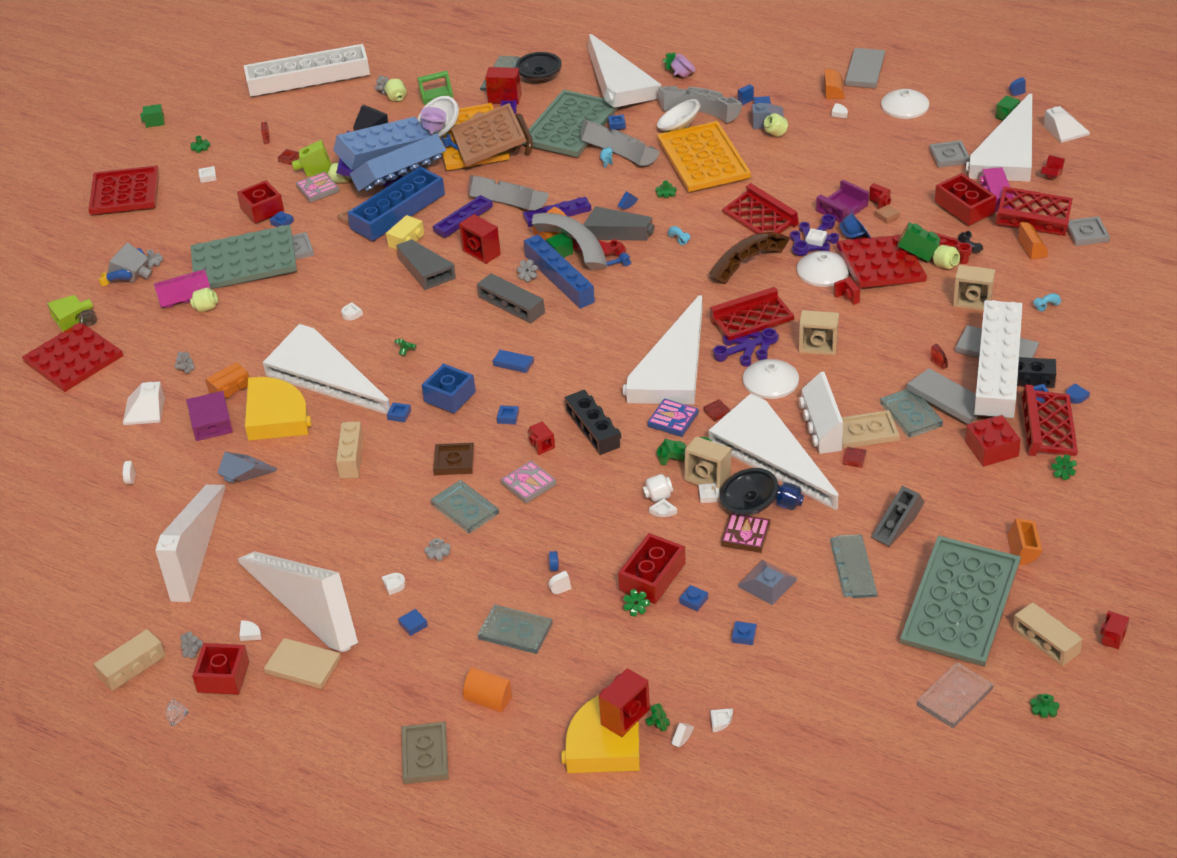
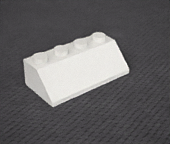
[799,372,843,454]

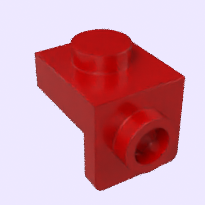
[1041,155,1065,179]

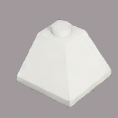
[1044,106,1090,143]
[123,381,165,425]

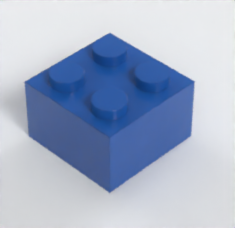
[422,363,476,413]

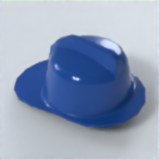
[840,209,872,239]

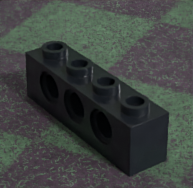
[977,355,1057,388]
[564,389,622,455]

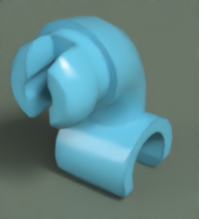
[600,147,613,168]
[668,226,690,245]
[1033,293,1061,312]

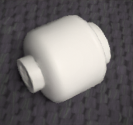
[643,474,673,503]

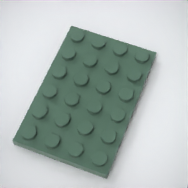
[522,90,619,157]
[191,225,297,289]
[900,535,1021,666]

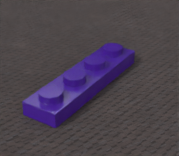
[433,195,493,238]
[523,197,592,227]

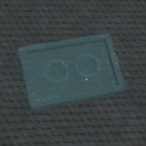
[880,389,943,437]
[430,480,499,533]
[478,604,553,654]

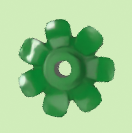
[663,52,676,72]
[190,135,210,153]
[656,180,677,198]
[394,338,417,356]
[1051,454,1077,480]
[623,589,650,616]
[1030,694,1060,718]
[646,703,670,732]

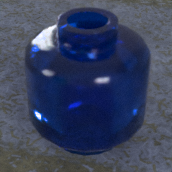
[775,482,804,511]

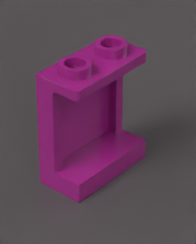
[816,180,869,223]
[186,391,233,441]

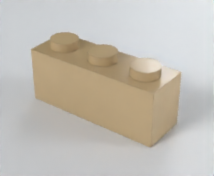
[336,422,364,478]
[1013,602,1082,666]
[94,629,165,691]

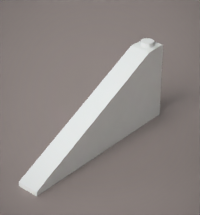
[587,34,661,107]
[966,94,1032,182]
[623,295,703,405]
[263,324,390,414]
[709,393,839,510]
[155,485,226,602]
[238,551,358,652]

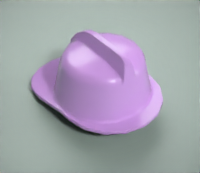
[671,53,695,78]
[421,107,446,135]

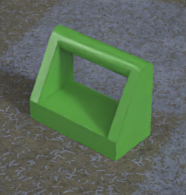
[417,71,453,105]

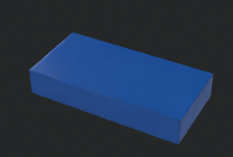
[493,349,534,373]

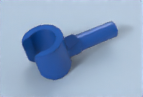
[441,134,460,151]
[607,253,631,266]

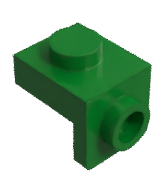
[656,439,686,465]

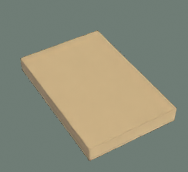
[841,410,900,449]
[264,638,341,689]

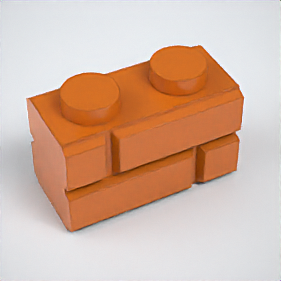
[205,362,249,398]

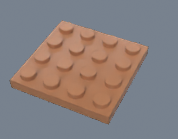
[451,103,527,166]

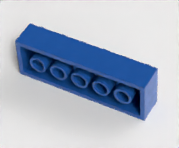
[347,166,445,241]

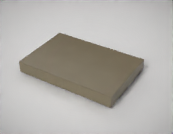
[401,722,449,784]

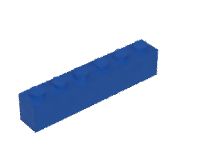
[524,235,595,309]

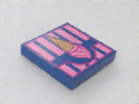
[648,398,699,437]

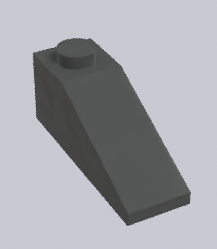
[871,486,925,547]

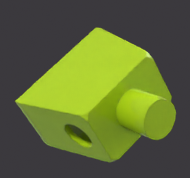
[292,140,332,177]
[47,295,93,332]

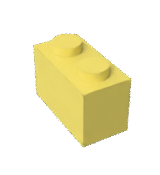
[386,215,424,250]

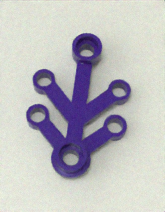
[790,214,839,256]
[713,328,779,367]

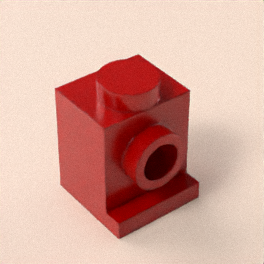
[528,421,555,455]
[1100,610,1130,650]

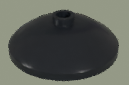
[516,52,562,80]
[720,468,779,516]

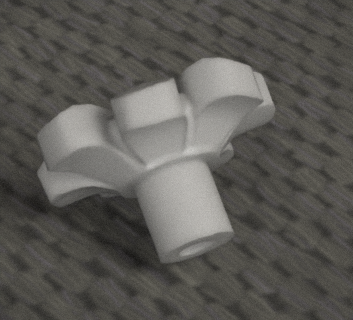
[375,75,389,95]
[147,249,163,268]
[517,260,538,282]
[175,351,195,374]
[425,538,451,561]
[180,631,203,659]

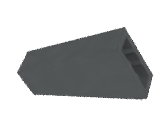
[583,206,655,241]
[396,239,456,290]

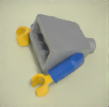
[98,243,153,286]

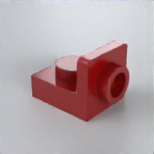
[869,183,891,209]
[834,277,860,305]

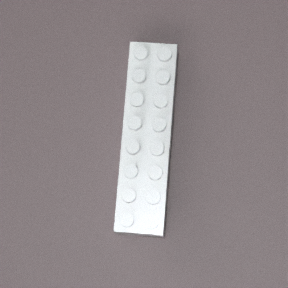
[244,44,370,97]
[974,300,1023,418]

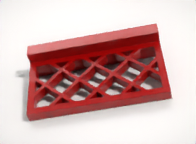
[722,183,799,234]
[996,186,1073,236]
[710,287,794,341]
[1021,385,1078,456]

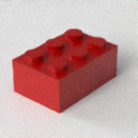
[935,173,997,226]
[618,533,686,604]

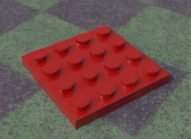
[88,165,159,215]
[837,235,927,288]
[22,322,123,392]

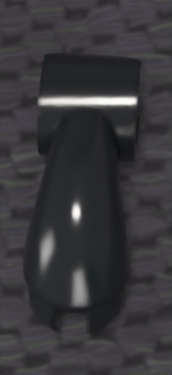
[958,231,983,253]

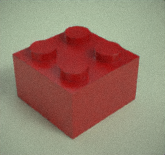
[485,67,522,105]
[237,180,284,223]
[459,214,501,264]
[965,415,1021,467]
[192,643,249,695]
[599,668,650,737]

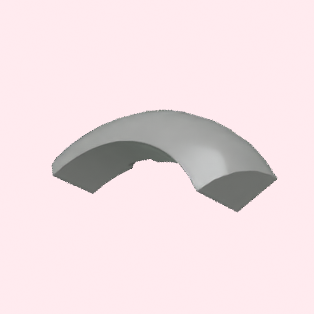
[658,86,742,123]
[580,119,660,166]
[468,175,549,210]
[532,213,607,270]

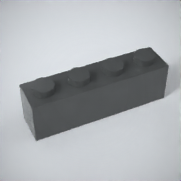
[477,273,545,324]

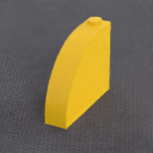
[245,377,312,441]
[562,695,640,773]

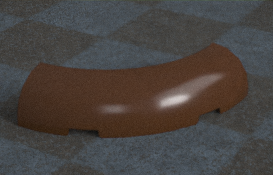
[709,232,790,284]

